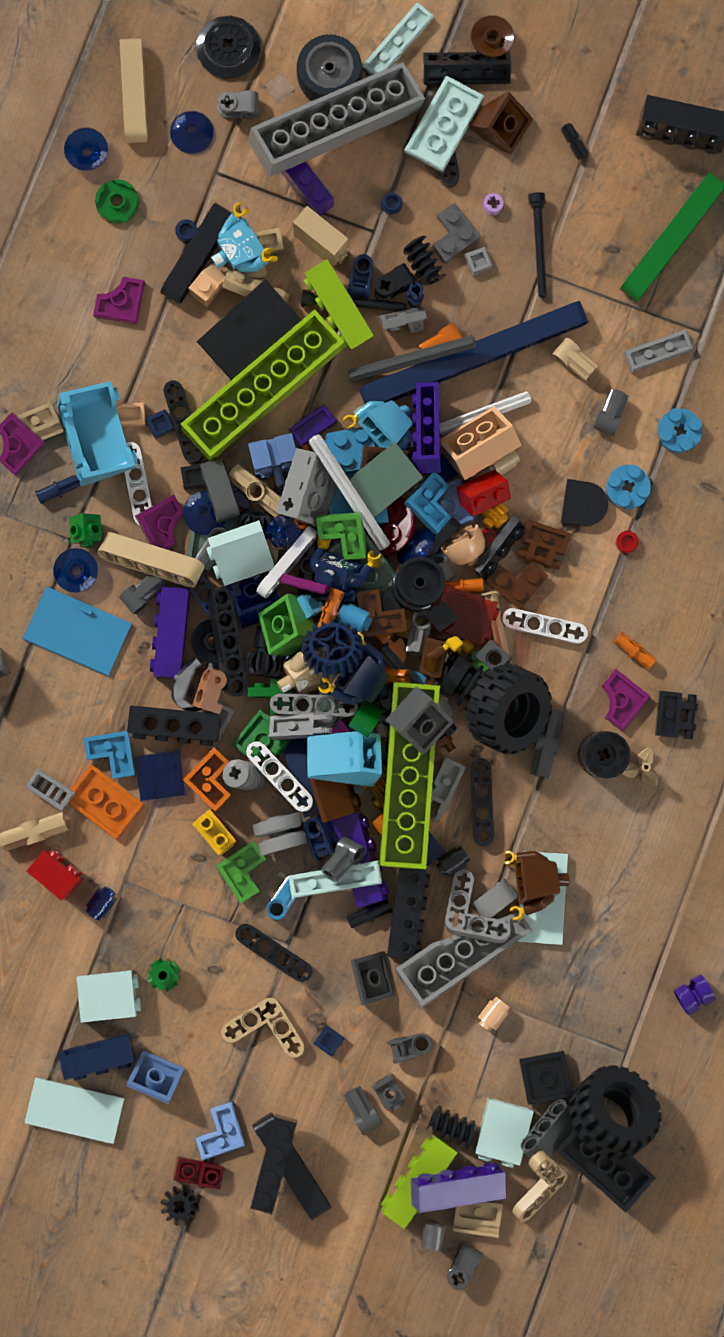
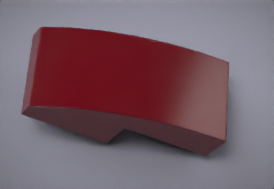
[173,1156,225,1190]

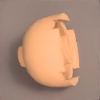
[440,524,485,566]

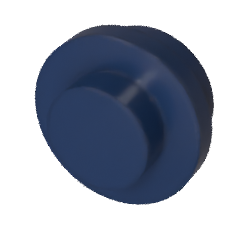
[381,193,403,215]

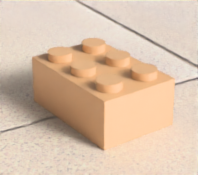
[440,406,522,480]

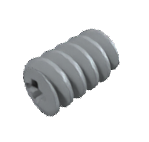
[223,759,265,791]

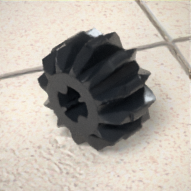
[237,509,275,539]
[244,651,283,678]
[161,1185,200,1225]

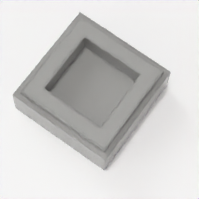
[464,247,493,276]

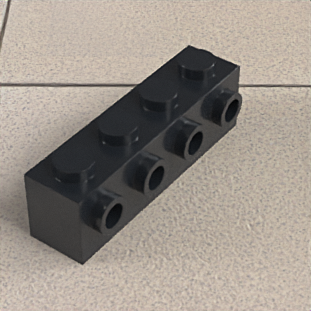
[387,867,430,959]

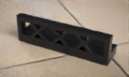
[423,52,511,85]

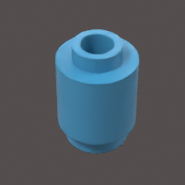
[337,604,372,633]

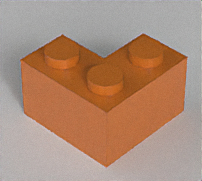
[183,747,232,812]

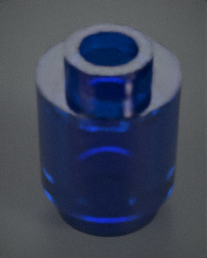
[85,886,117,921]

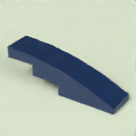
[284,738,320,818]

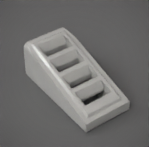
[25,768,75,812]

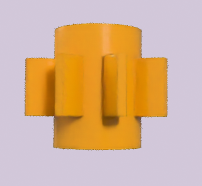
[482,503,509,530]

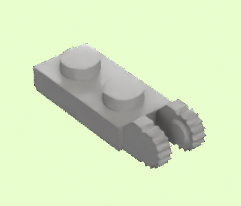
[269,713,333,740]
[431,757,466,823]

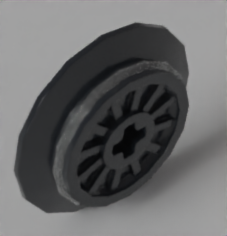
[196,15,261,79]

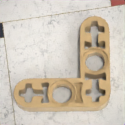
[221,997,304,1058]
[512,1151,568,1222]

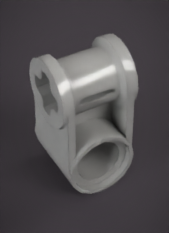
[217,91,260,119]

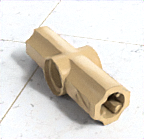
[228,464,283,519]
[0,812,69,852]

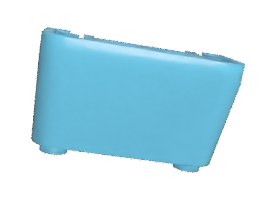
[57,381,138,486]

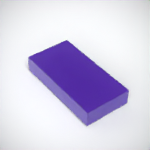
[288,404,337,447]

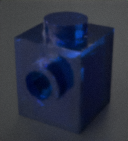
[263,515,303,549]

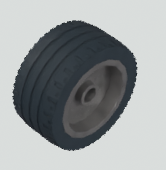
[297,34,362,101]

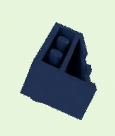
[58,1033,136,1081]

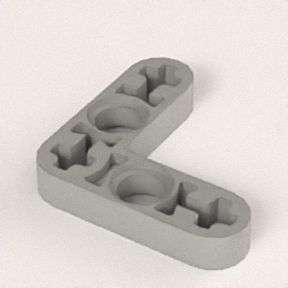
[445,869,511,943]

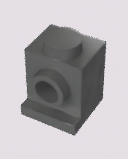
[372,1073,405,1111]

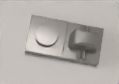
[380,306,427,333]

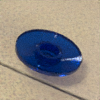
[170,111,214,154]
[64,128,108,171]
[183,491,226,535]
[397,527,435,564]
[53,548,98,593]

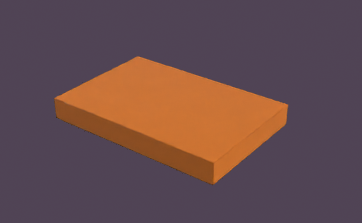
[64,764,145,840]

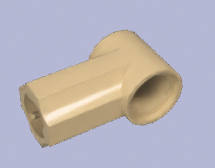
[551,338,598,381]

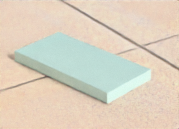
[404,76,485,173]
[517,851,568,945]
[24,1077,125,1144]

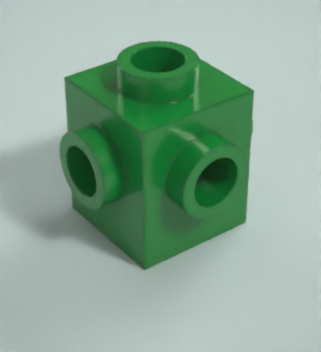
[69,513,102,548]
[147,958,181,992]

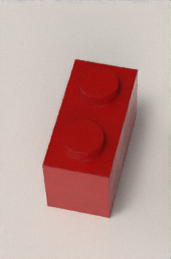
[456,470,511,516]

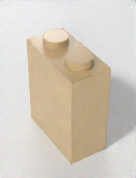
[293,206,349,268]

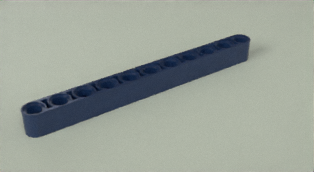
[359,301,589,404]

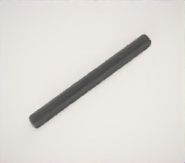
[348,335,476,382]

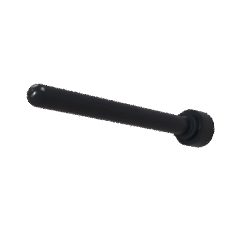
[528,192,547,298]
[301,289,407,311]

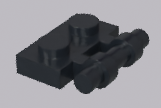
[655,691,698,740]

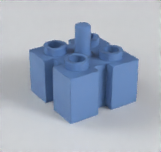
[248,433,296,487]

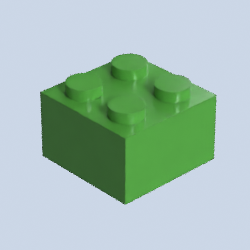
[258,594,314,656]

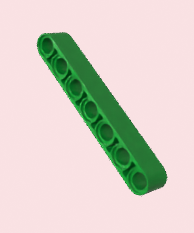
[620,172,724,302]

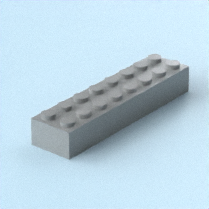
[248,62,425,177]

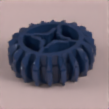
[301,619,364,679]

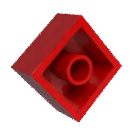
[26,850,84,901]

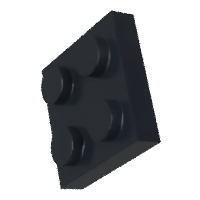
[519,1050,573,1105]

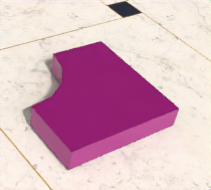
[93,277,145,325]
[0,412,46,475]
[135,495,184,550]
[281,574,329,595]
[601,669,651,732]

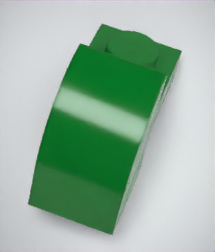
[248,678,293,716]

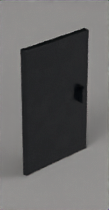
[196,279,302,380]

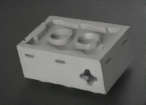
[276,448,343,527]

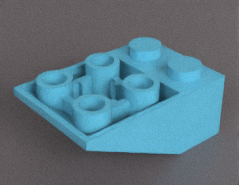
[307,731,382,787]

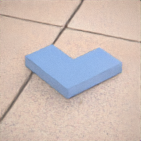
[195,1101,246,1160]

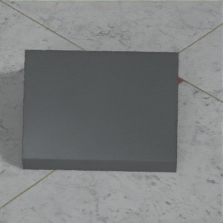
[350,951,395,1005]

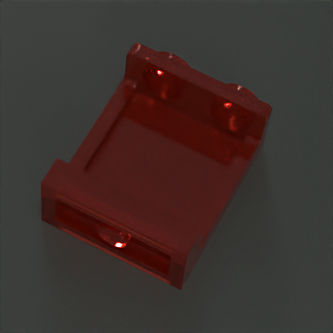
[431,584,500,646]

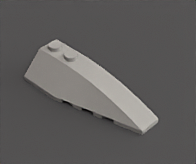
[395,912,532,1011]

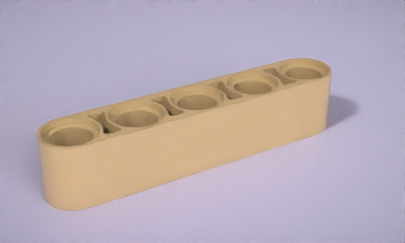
[120,38,148,144]
[97,532,205,588]

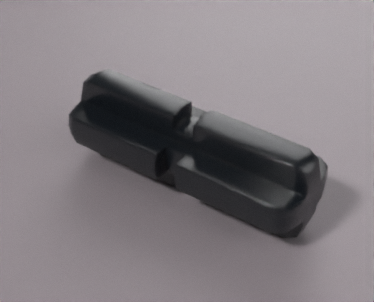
[561,123,588,159]

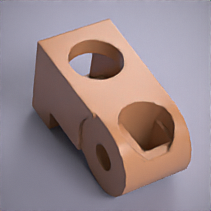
[192,669,227,714]

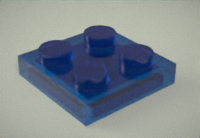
[135,750,186,801]

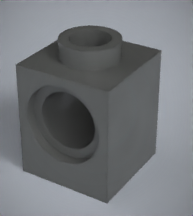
[476,640,513,671]

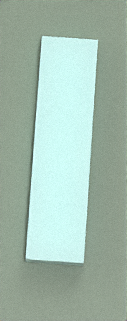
[362,2,434,76]
[288,861,382,898]

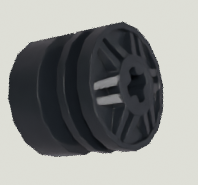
[439,652,484,712]
[578,731,631,779]

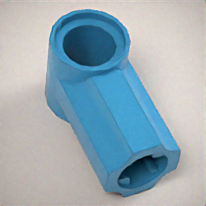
[267,876,296,921]

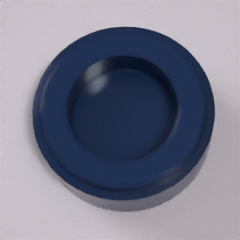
[175,219,197,243]

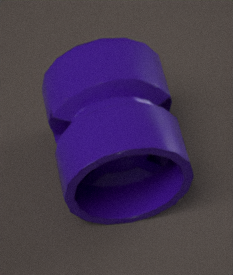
[673,974,716,1016]

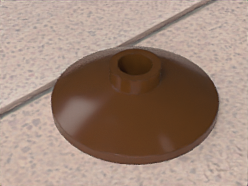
[471,15,514,58]

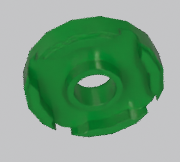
[95,179,139,224]

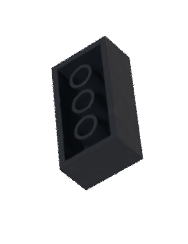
[636,95,724,154]
[556,1128,656,1213]

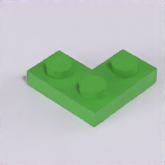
[316,512,367,560]
[216,841,266,904]

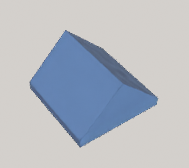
[126,1050,184,1104]

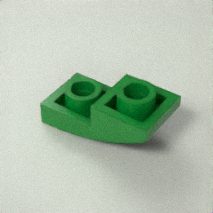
[348,700,385,738]

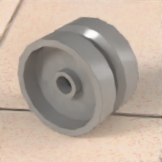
[252,812,308,856]

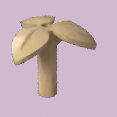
[622,748,658,787]

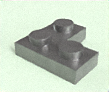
[432,202,481,264]

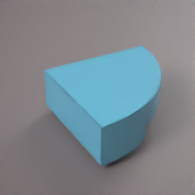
[297,595,325,619]

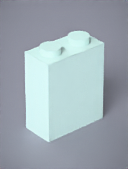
[206,521,275,586]
[77,970,141,1023]
[474,1097,534,1168]

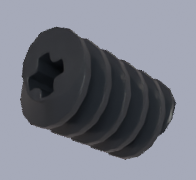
[403,235,446,286]
[426,1105,477,1150]

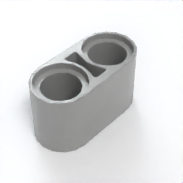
[471,878,518,918]

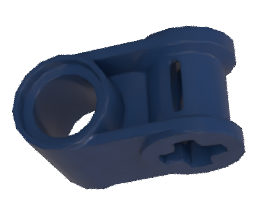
[347,254,373,299]
[303,815,338,861]

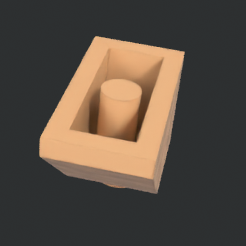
[189,263,228,308]

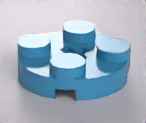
[657,408,702,453]
[605,465,651,510]

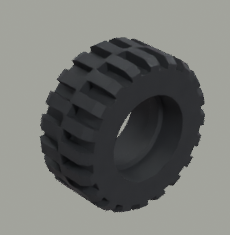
[466,663,552,755]
[569,1065,662,1160]

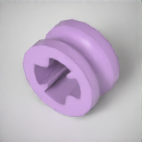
[483,193,503,215]

